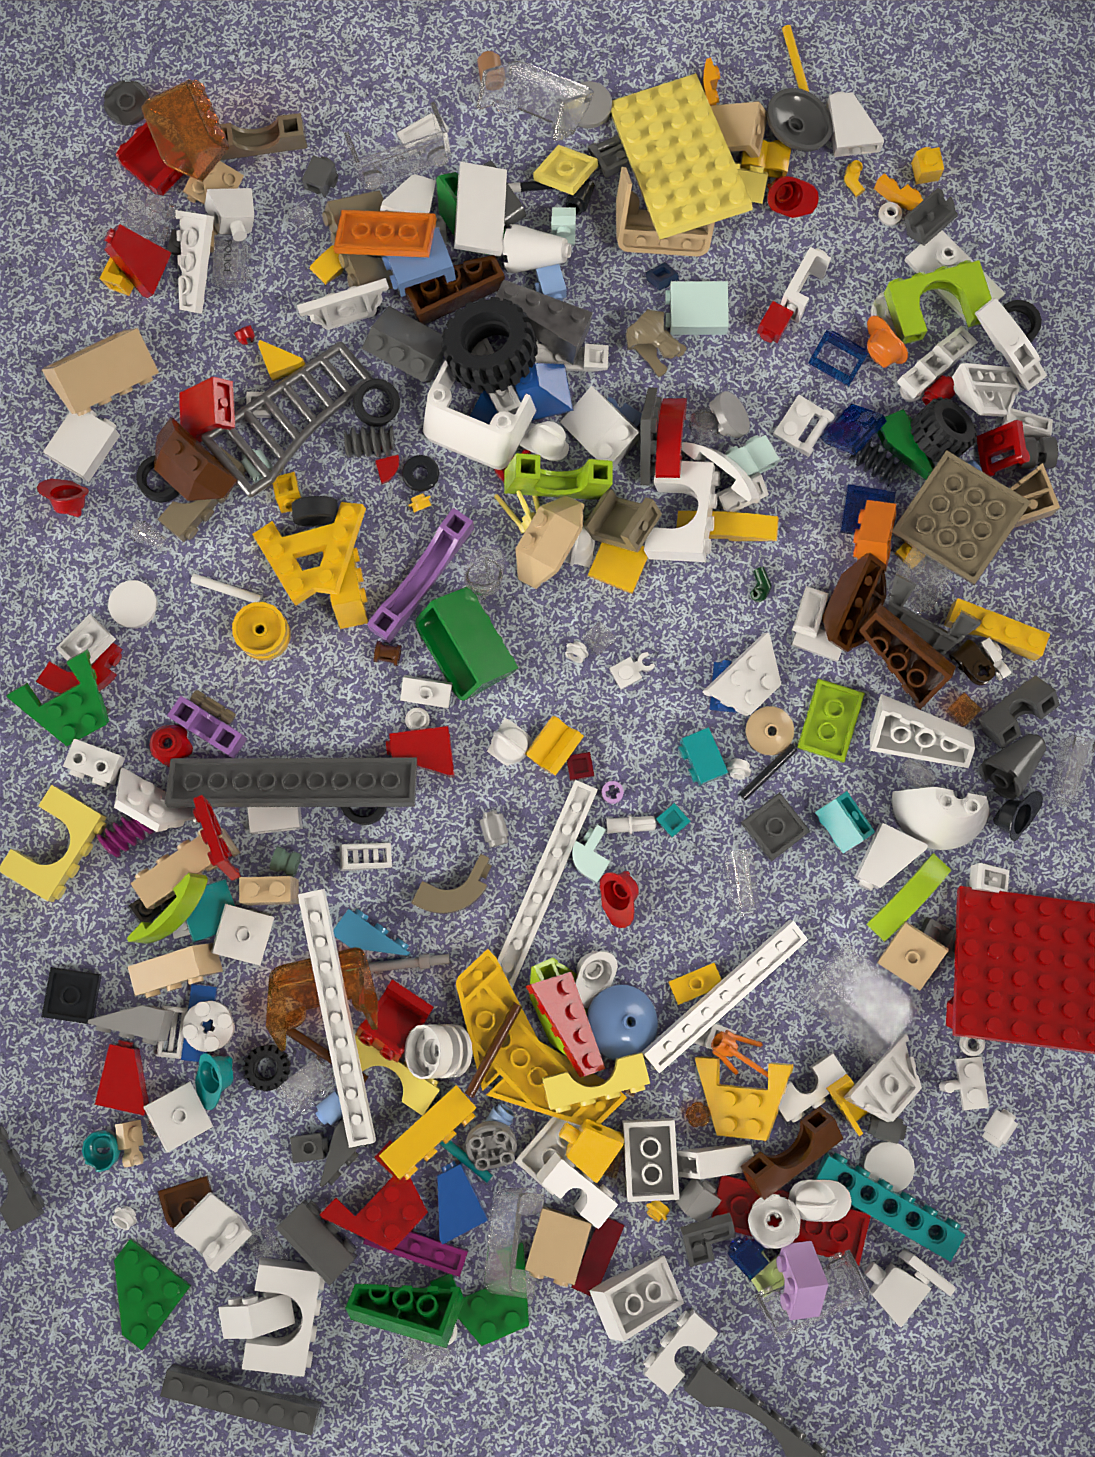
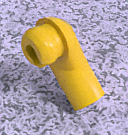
[844,160,865,197]

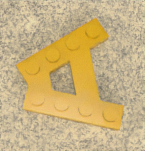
[252,502,366,606]

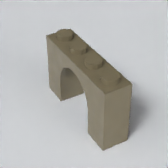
[322,190,393,290]

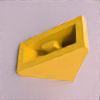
[258,340,305,381]

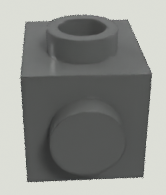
[302,155,338,197]
[290,1131,330,1163]

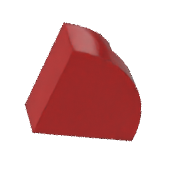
[375,454,400,484]

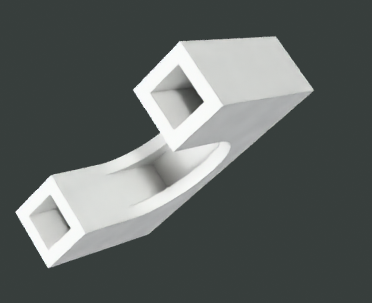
[644,461,720,562]
[242,1257,325,1377]

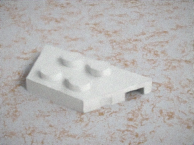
[297,278,389,330]
[702,633,782,716]
[114,767,198,832]
[844,1034,922,1122]

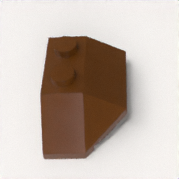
[154,417,238,501]
[822,553,886,652]

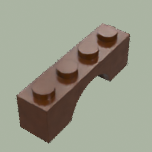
[740,1106,843,1200]

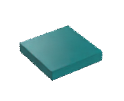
[186,879,235,943]

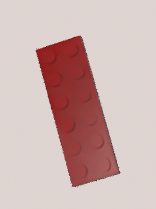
[710,1175,871,1266]

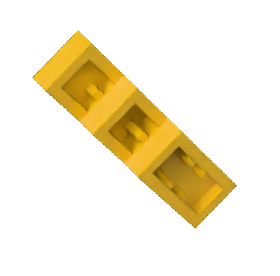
[676,511,779,541]

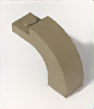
[411,854,492,914]

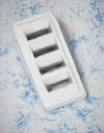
[339,843,392,871]

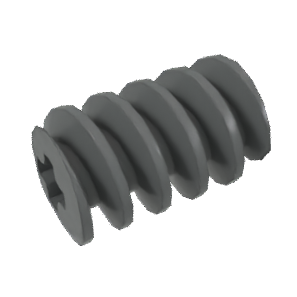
[344,426,395,458]

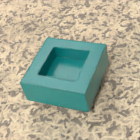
[656,803,691,838]

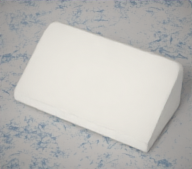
[1002,408,1053,441]

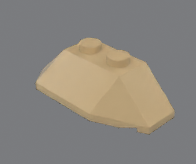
[515,496,584,589]

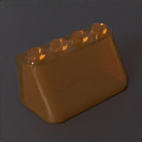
[141,80,230,182]

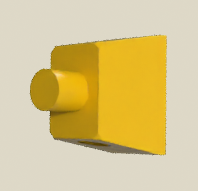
[559,1119,624,1183]

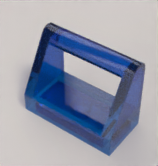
[808,328,869,387]

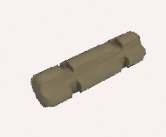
[190,690,236,725]

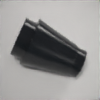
[565,179,595,215]

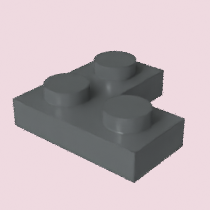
[680,1213,736,1267]

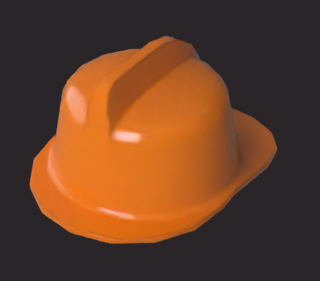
[867,315,908,368]

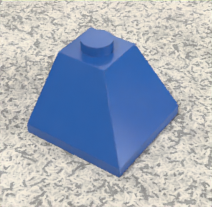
[516,363,574,421]

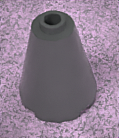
[979,734,1046,800]

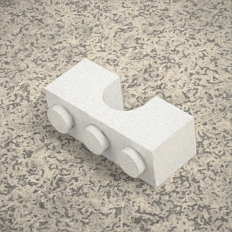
[778,1053,847,1123]
[536,1152,618,1229]
[643,1308,718,1395]

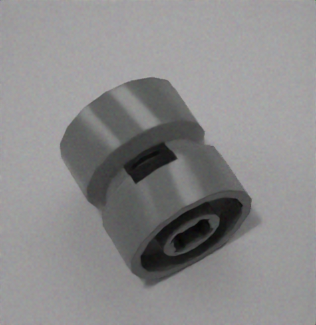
[1017,437,1058,469]

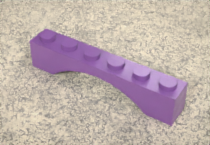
[367,508,474,644]

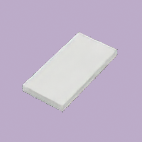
[454,162,507,256]
[904,230,1005,322]

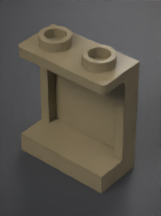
[584,489,662,553]

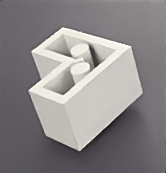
[218,1292,295,1339]

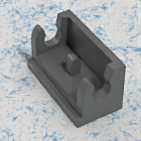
[904,188,958,246]

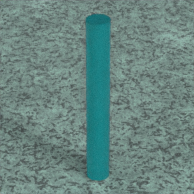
[439,1140,493,1183]

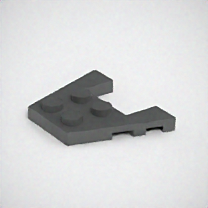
[888,574,981,655]

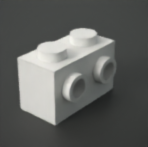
[63,739,125,787]

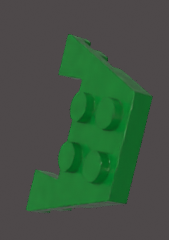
[6,649,110,746]
[430,1242,529,1346]

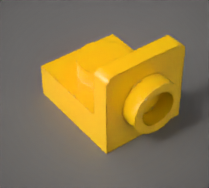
[272,471,301,513]

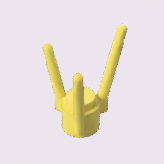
[494,490,540,534]

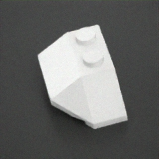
[952,363,1020,416]

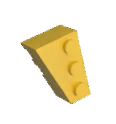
[323,547,368,629]

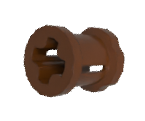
[373,641,402,666]

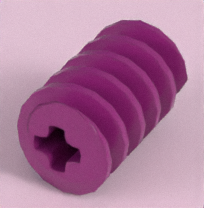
[96,816,154,858]

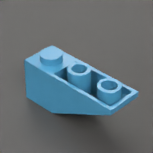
[333,908,411,956]

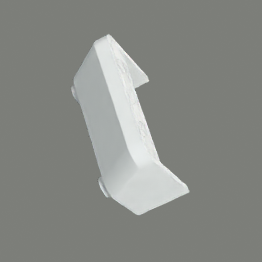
[423,361,536,470]

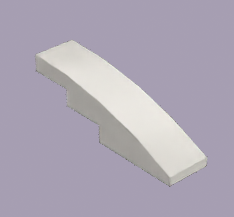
[897,326,978,399]

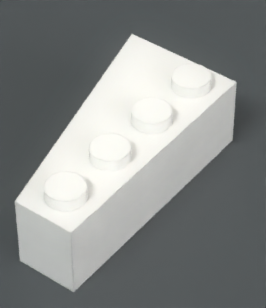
[870,694,975,768]

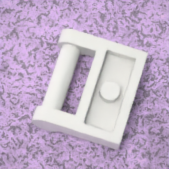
[773,395,835,457]

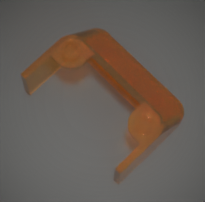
[266,947,378,1051]

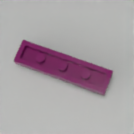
[363,1231,468,1277]

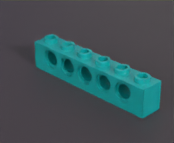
[812,1152,965,1262]

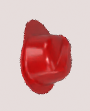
[767,176,819,218]
[37,478,89,517]
[600,871,639,928]

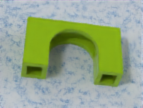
[883,260,992,344]
[504,453,613,500]

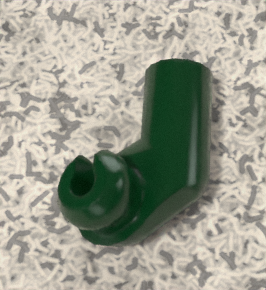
[750,566,772,602]

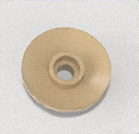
[745,706,794,755]

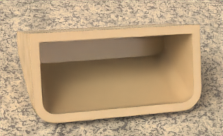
[42,328,159,416]

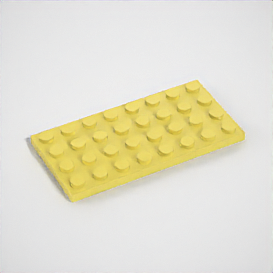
[611,73,753,240]

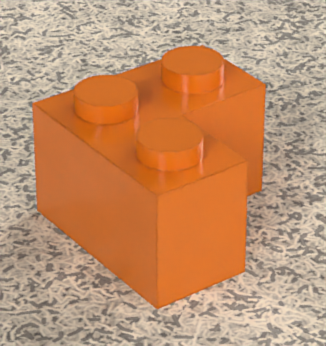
[853,500,896,571]

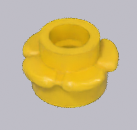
[646,1201,670,1222]

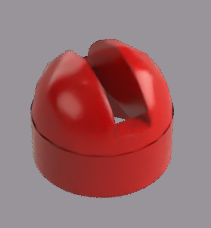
[234,325,255,345]

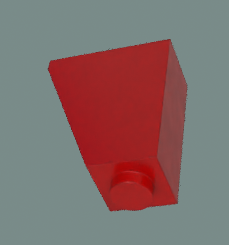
[104,224,171,298]
[386,726,455,778]
[94,1040,149,1116]

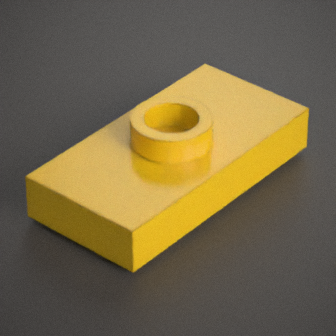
[668,963,722,1005]

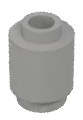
[479,810,509,848]

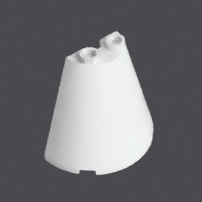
[892,787,990,850]

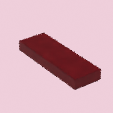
[571,1217,625,1297]

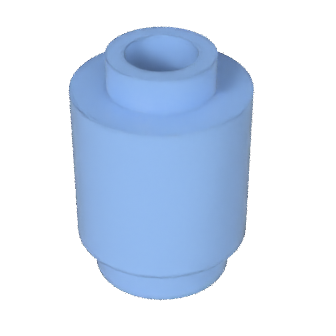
[315,1090,343,1126]

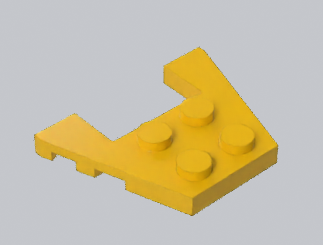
[695,1056,794,1141]

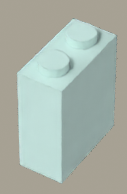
[665,281,729,335]

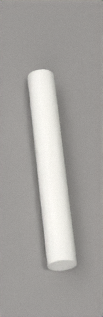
[191,574,263,602]

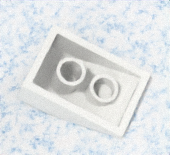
[560,386,641,469]
[589,1255,684,1341]

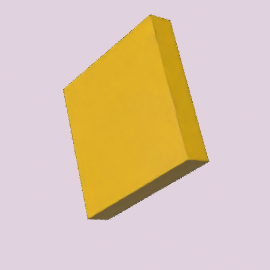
[588,542,648,594]

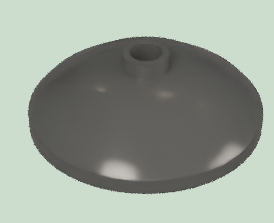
[766,88,833,152]

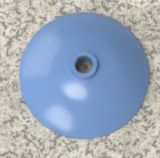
[587,985,658,1061]

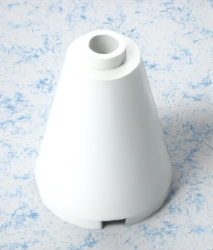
[503,224,572,273]

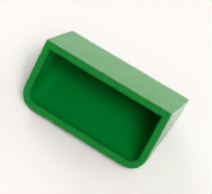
[416,586,518,701]

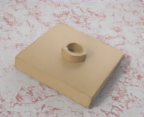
[877,921,948,991]

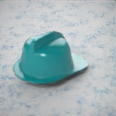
[195,1053,234,1110]

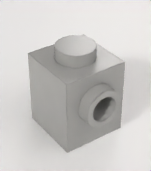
[675,1178,722,1222]

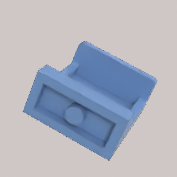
[382,228,456,297]

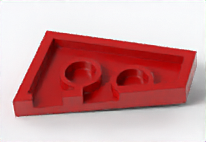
[193,795,241,881]

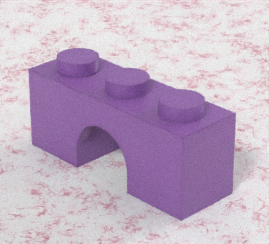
[167,695,247,758]

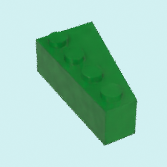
[345,1284,464,1348]

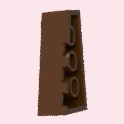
[404,255,505,325]
[860,604,956,710]

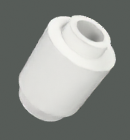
[982,1108,1018,1148]

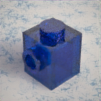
[727,1235,769,1281]

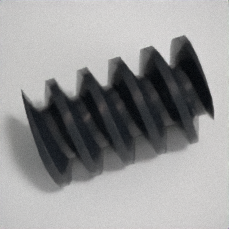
[848,438,904,487]

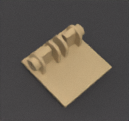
[183,151,244,205]

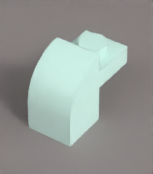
[551,207,576,246]
[572,824,610,884]

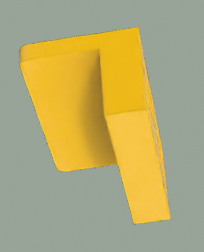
[525,716,584,776]
[826,1074,869,1137]

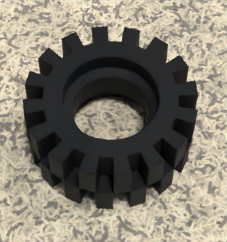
[243,1045,291,1091]

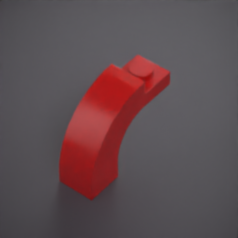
[36,643,123,694]

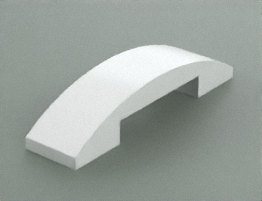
[535,340,609,372]
[681,442,760,503]

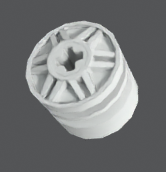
[405,1024,473,1079]

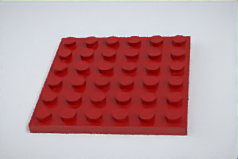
[952,886,1095,1054]

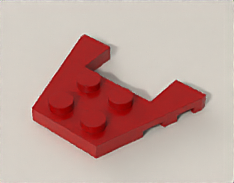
[319,1141,428,1252]

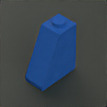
[437,1161,489,1245]

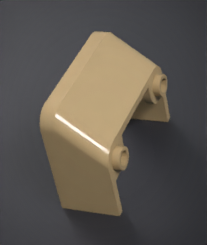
[616,167,715,257]

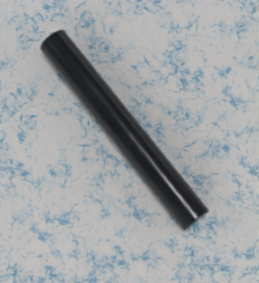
[738,744,798,801]

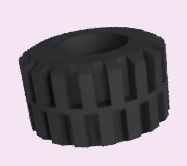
[910,397,977,462]

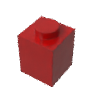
[757,301,794,343]

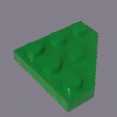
[114,1238,192,1351]

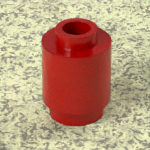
[922,375,956,406]

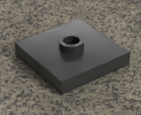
[741,792,810,862]

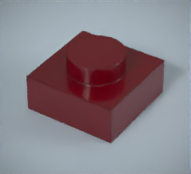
[567,752,594,781]

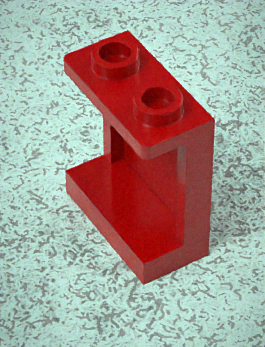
[115,122,192,199]
[179,376,235,442]
[355,979,434,1063]

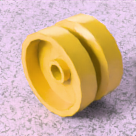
[232,602,291,661]

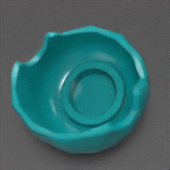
[82,1130,121,1172]

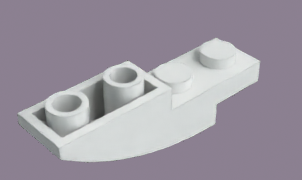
[975,298,1047,391]

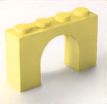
[0,785,107,902]

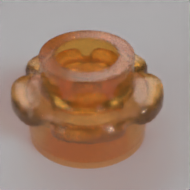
[686,1102,711,1127]

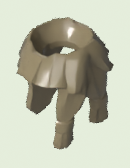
[626,309,687,377]

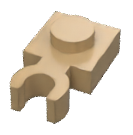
[115,1120,144,1168]

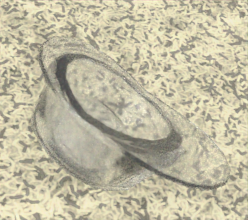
[464,546,505,600]

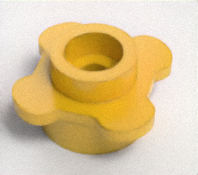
[408,493,431,513]

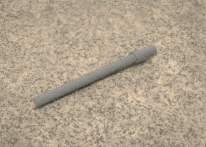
[300,953,450,980]

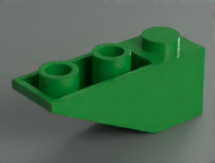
[874,409,934,480]

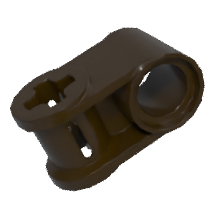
[949,639,996,686]

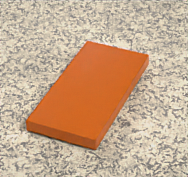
[333,210,437,258]

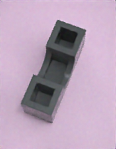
[979,675,1060,749]

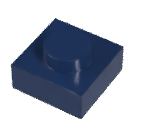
[645,262,679,291]

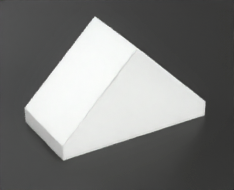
[969,863,1009,893]

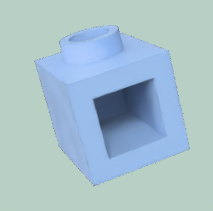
[534,264,567,301]

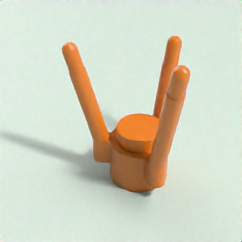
[711,1030,768,1077]

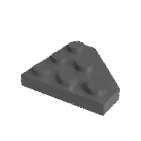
[640,387,662,486]

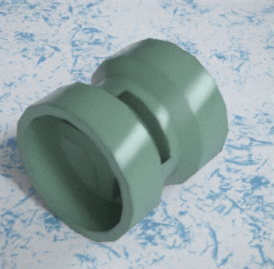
[270,846,302,877]

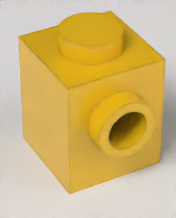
[911,147,944,185]

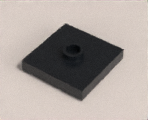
[41,967,102,1025]

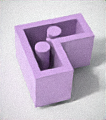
[776,1241,829,1320]

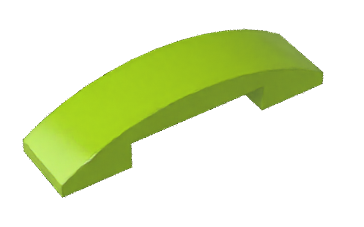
[866,853,952,942]
[127,873,208,944]

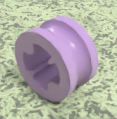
[601,781,624,804]

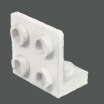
[174,1192,252,1272]

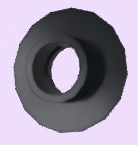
[402,455,440,492]

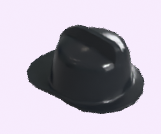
[993,791,1043,841]

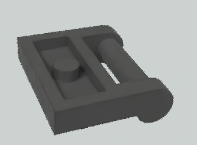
[587,134,631,178]

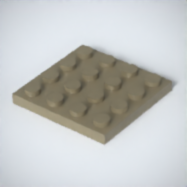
[892,450,1031,586]

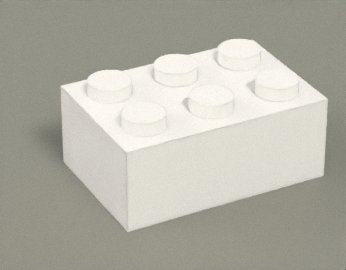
[622,1118,679,1202]

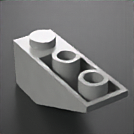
[88,1005,175,1045]

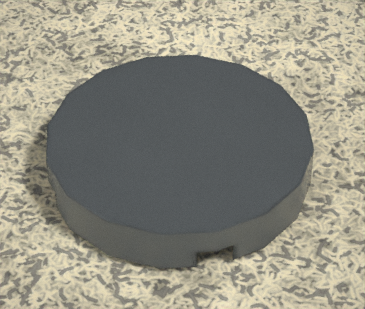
[104,80,151,126]

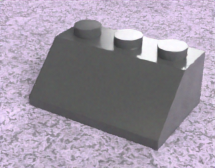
[361,306,444,382]
[276,1200,358,1286]

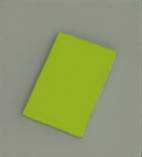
[797,678,865,763]

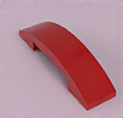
[655,398,687,478]

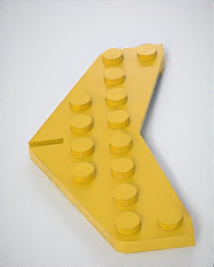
[456,949,627,1125]

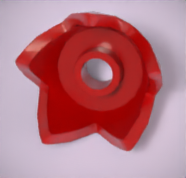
[149,724,193,767]

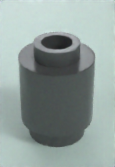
[867,1114,907,1144]

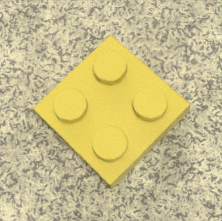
[533,145,598,195]

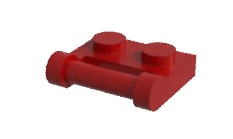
[976,420,1030,477]

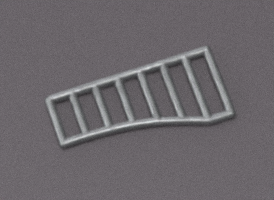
[201,341,374,497]

